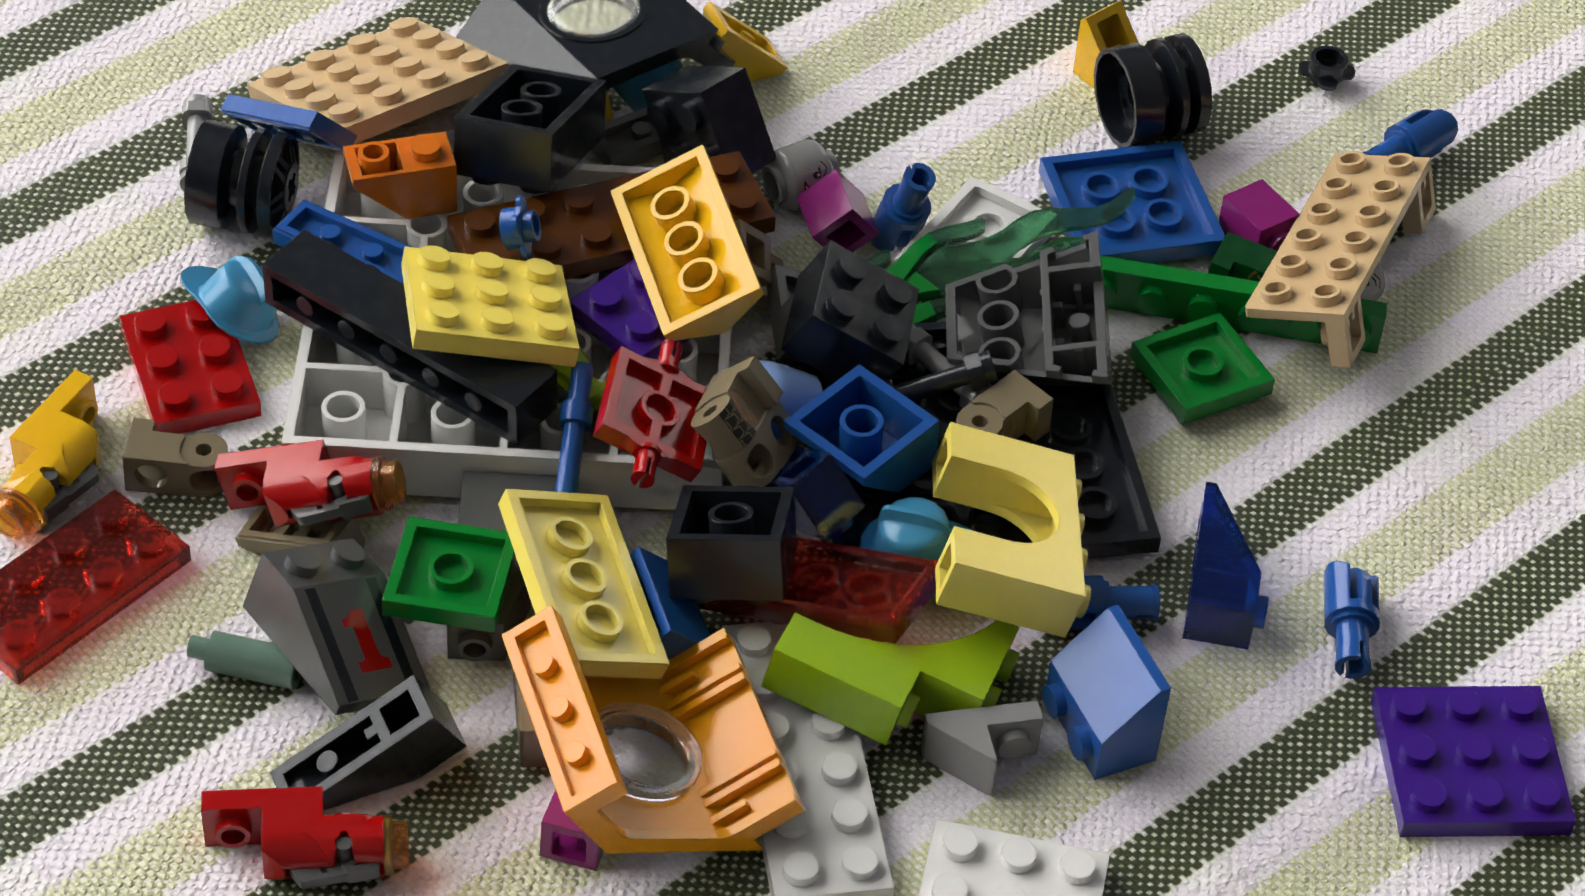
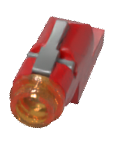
[214,439,406,527]
[201,786,409,889]

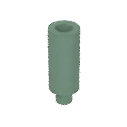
[187,630,302,690]

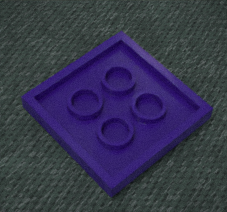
[1370,686,1576,837]

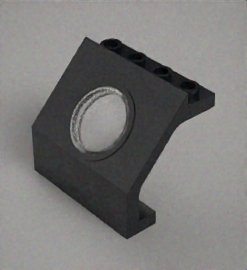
[456,0,736,91]

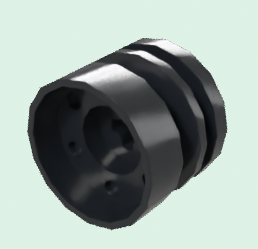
[1094,33,1212,148]
[184,119,300,237]

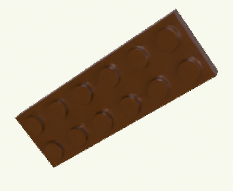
[447,151,776,280]

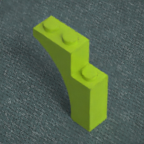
[761,613,1020,745]

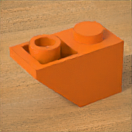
[343,131,458,219]

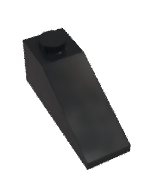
[270,675,467,810]

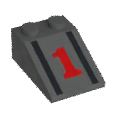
[243,538,430,715]

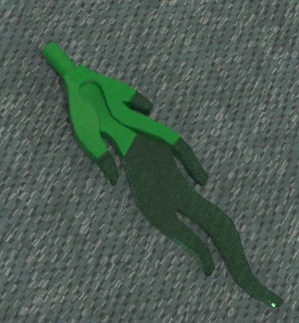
[866,188,1136,324]

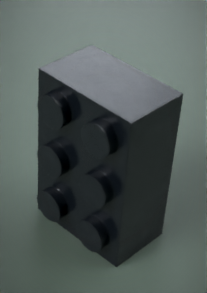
[454,64,607,194]

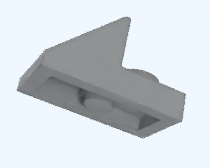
[921,700,1043,795]

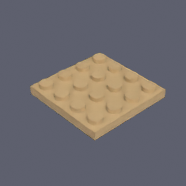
[247,17,509,145]

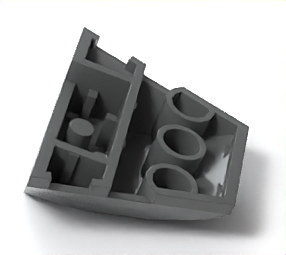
[945,230,1113,386]

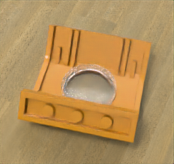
[502,605,805,854]

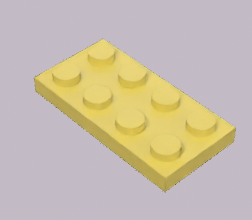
[498,489,670,679]

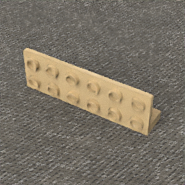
[1245,151,1436,368]

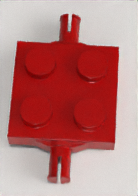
[593,339,707,488]

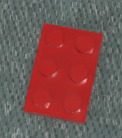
[119,300,262,434]

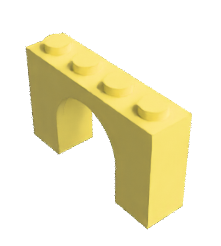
[932,422,1091,638]

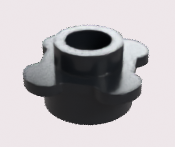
[1298,45,1356,91]

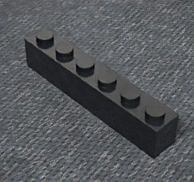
[262,230,557,445]

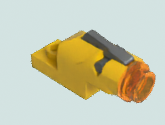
[0,369,101,540]

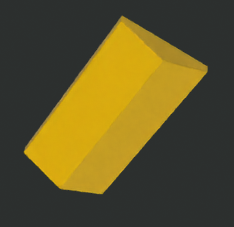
[610,145,764,341]

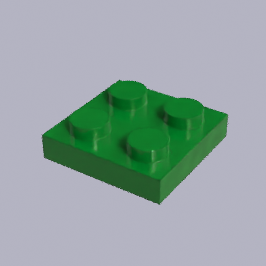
[1130,312,1275,424]
[382,516,516,633]

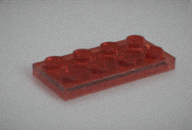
[0,489,191,685]
[697,537,938,644]

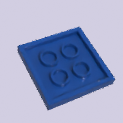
[1039,141,1225,264]

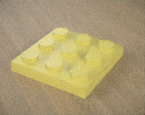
[401,245,580,367]

